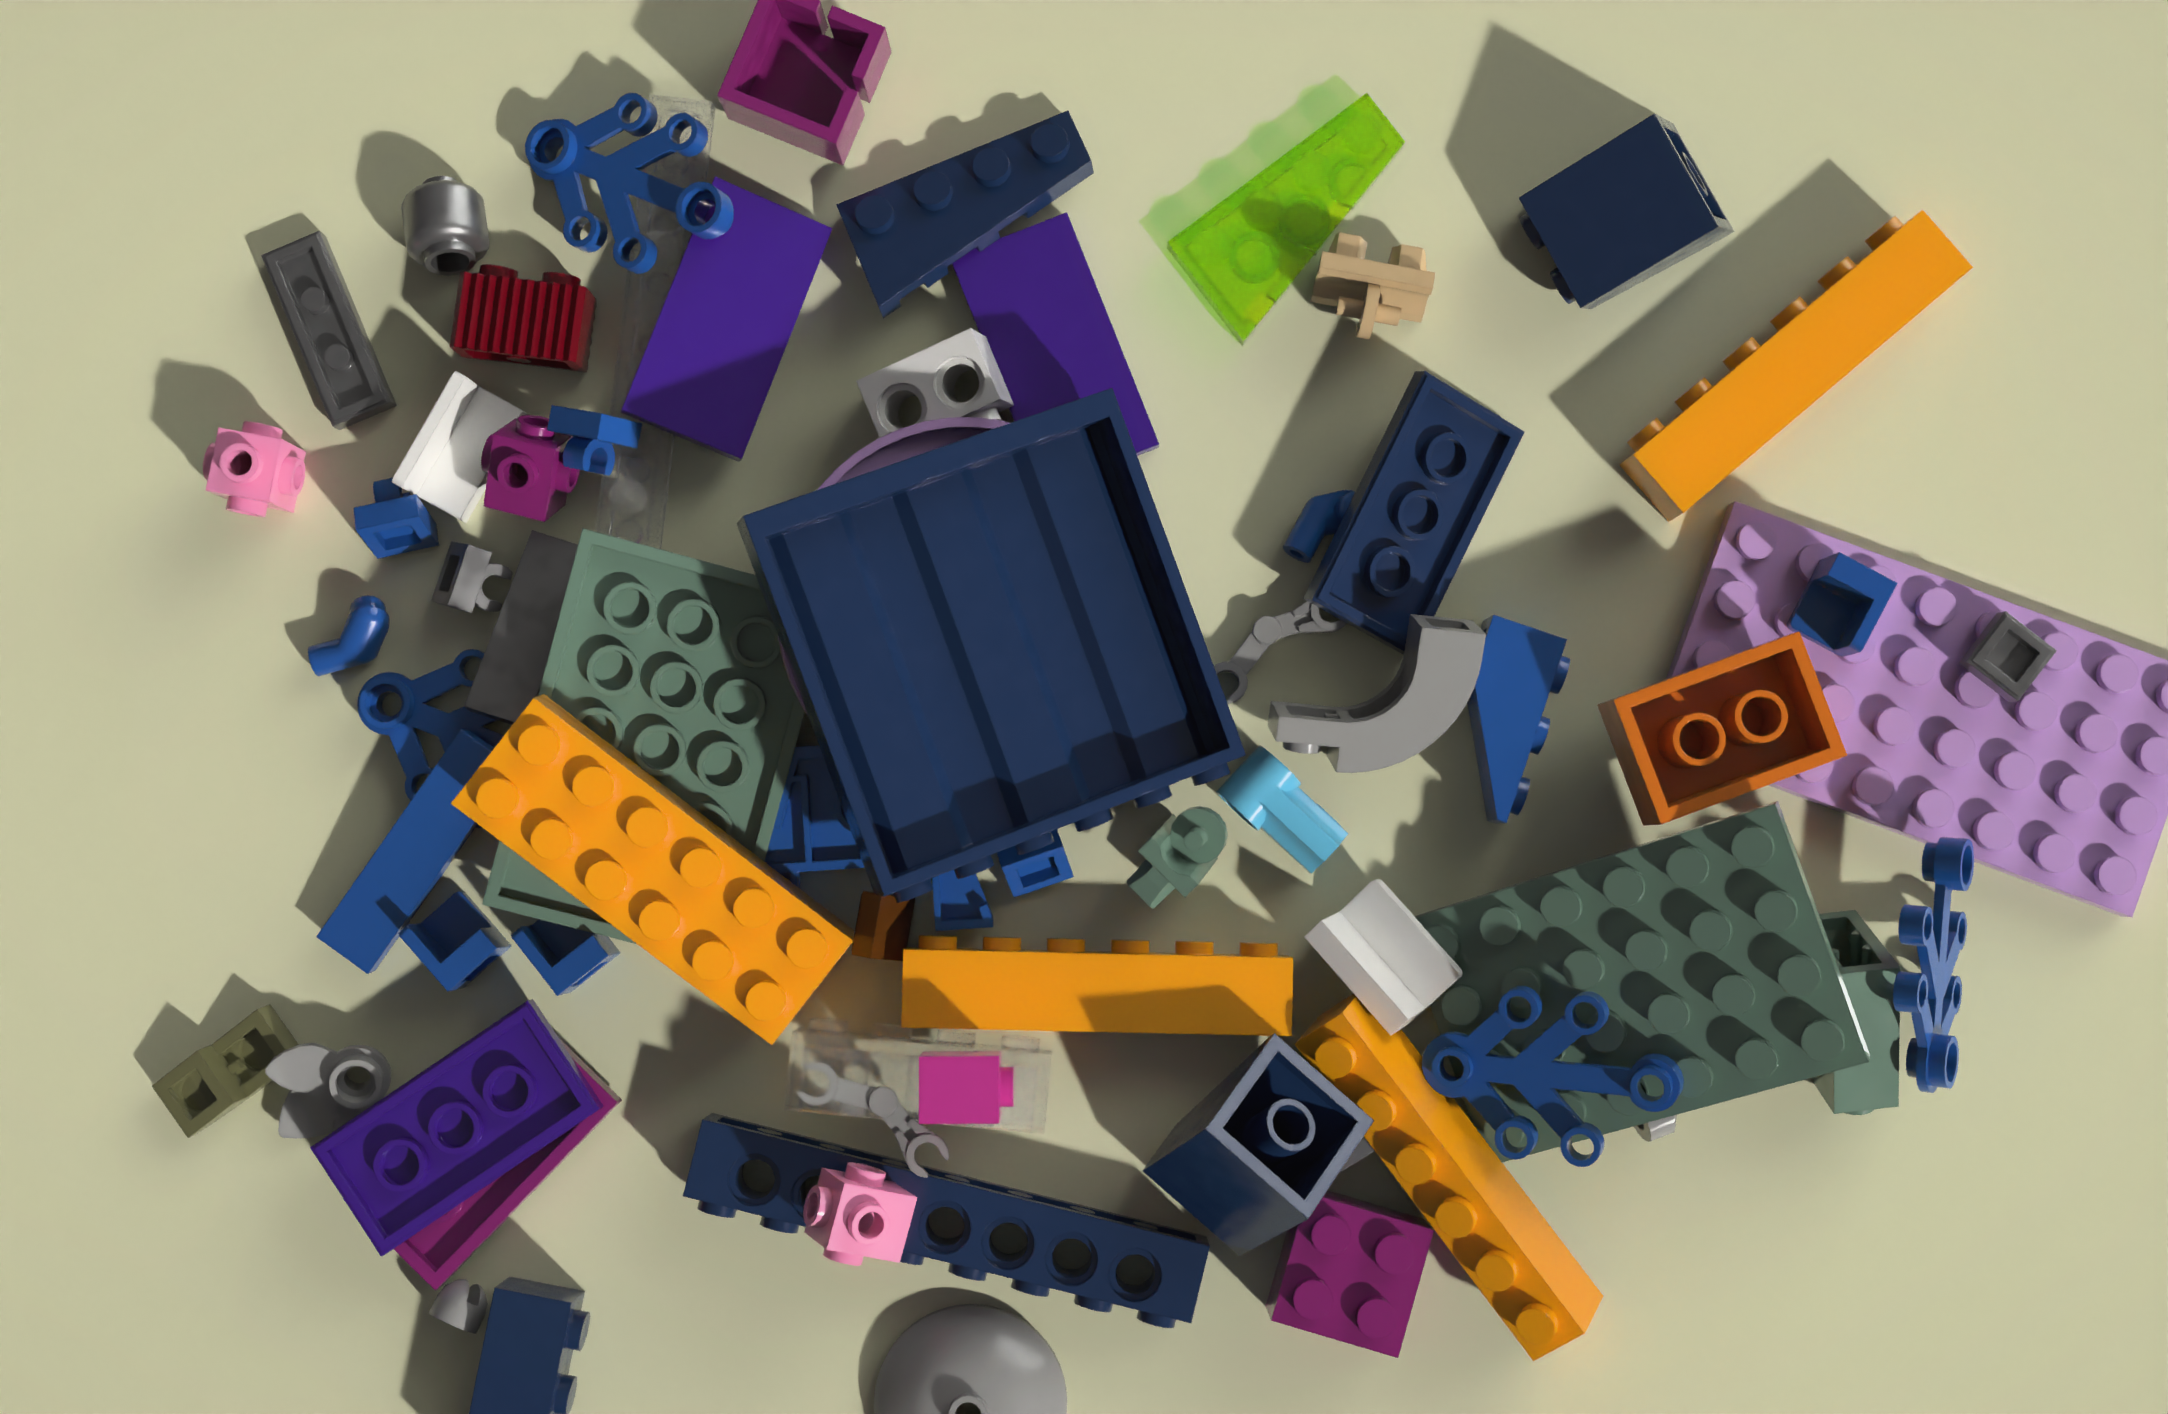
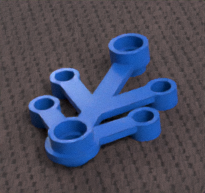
[525,93,734,274]
[357,649,504,828]
[1893,837,1974,1093]
[1422,986,1684,1167]

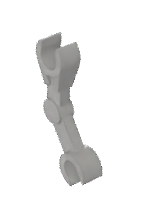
[1214,601,1347,704]
[797,1061,949,1178]

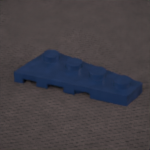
[836,111,1094,319]

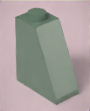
[1812,910,1900,1115]

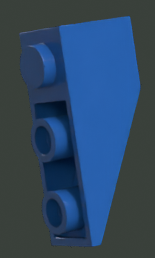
[1467,615,1570,824]

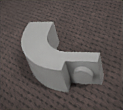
[1268,614,1486,773]

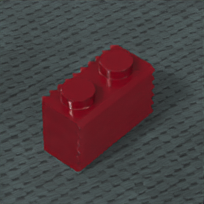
[449,264,597,372]

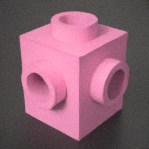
[203,421,306,517]
[803,1162,917,1266]

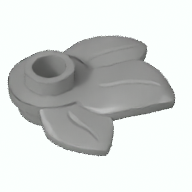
[265,1043,391,1139]

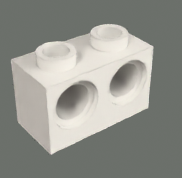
[856,328,1014,438]

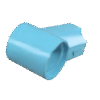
[1216,745,1348,874]

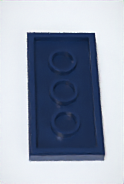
[1303,371,1524,655]

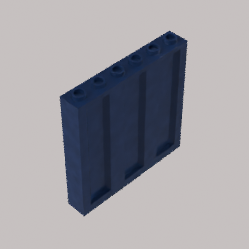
[736,388,1246,903]

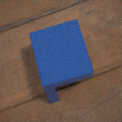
[1787,552,1897,657]
[398,892,512,992]
[511,919,621,996]

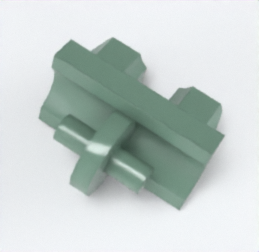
[1126,806,1228,909]

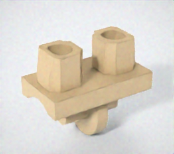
[1310,232,1435,339]

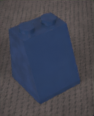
[1519,113,1734,309]
[1143,1033,1374,1256]

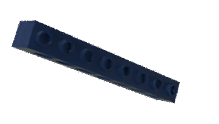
[683,1113,1210,1328]

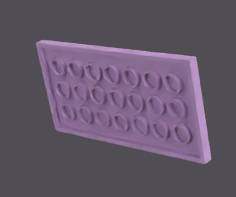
[1666,501,2168,917]

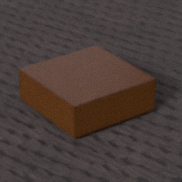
[851,891,915,961]

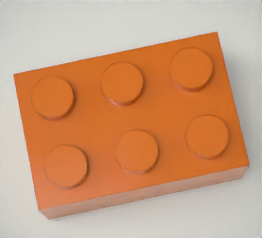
[1597,632,1847,826]

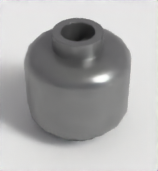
[401,176,490,276]

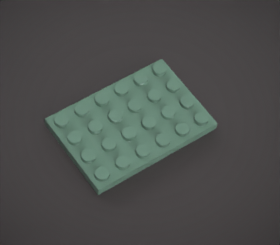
[482,528,805,944]
[1414,801,1870,1162]

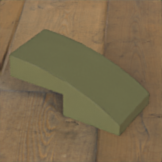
[152,1004,299,1138]

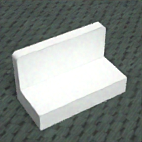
[392,371,528,523]
[1304,879,1463,1036]

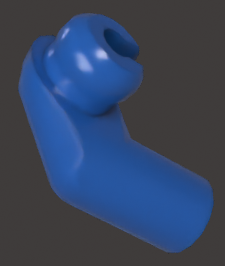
[1283,490,1355,563]
[308,595,390,676]

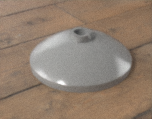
[874,1304,1067,1414]

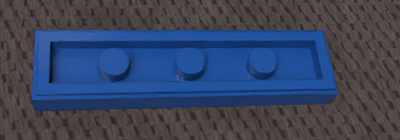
[316,728,494,974]

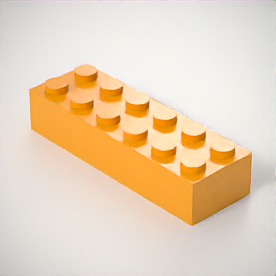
[451,694,854,1045]

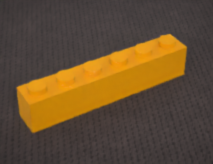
[1620,209,1973,522]
[901,935,1293,1036]
[1295,993,1603,1361]

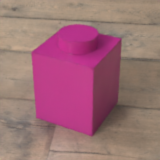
[919,1051,1014,1124]

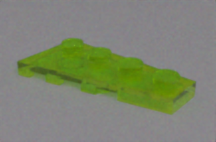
[1167,93,1405,346]

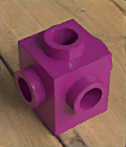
[481,415,580,522]

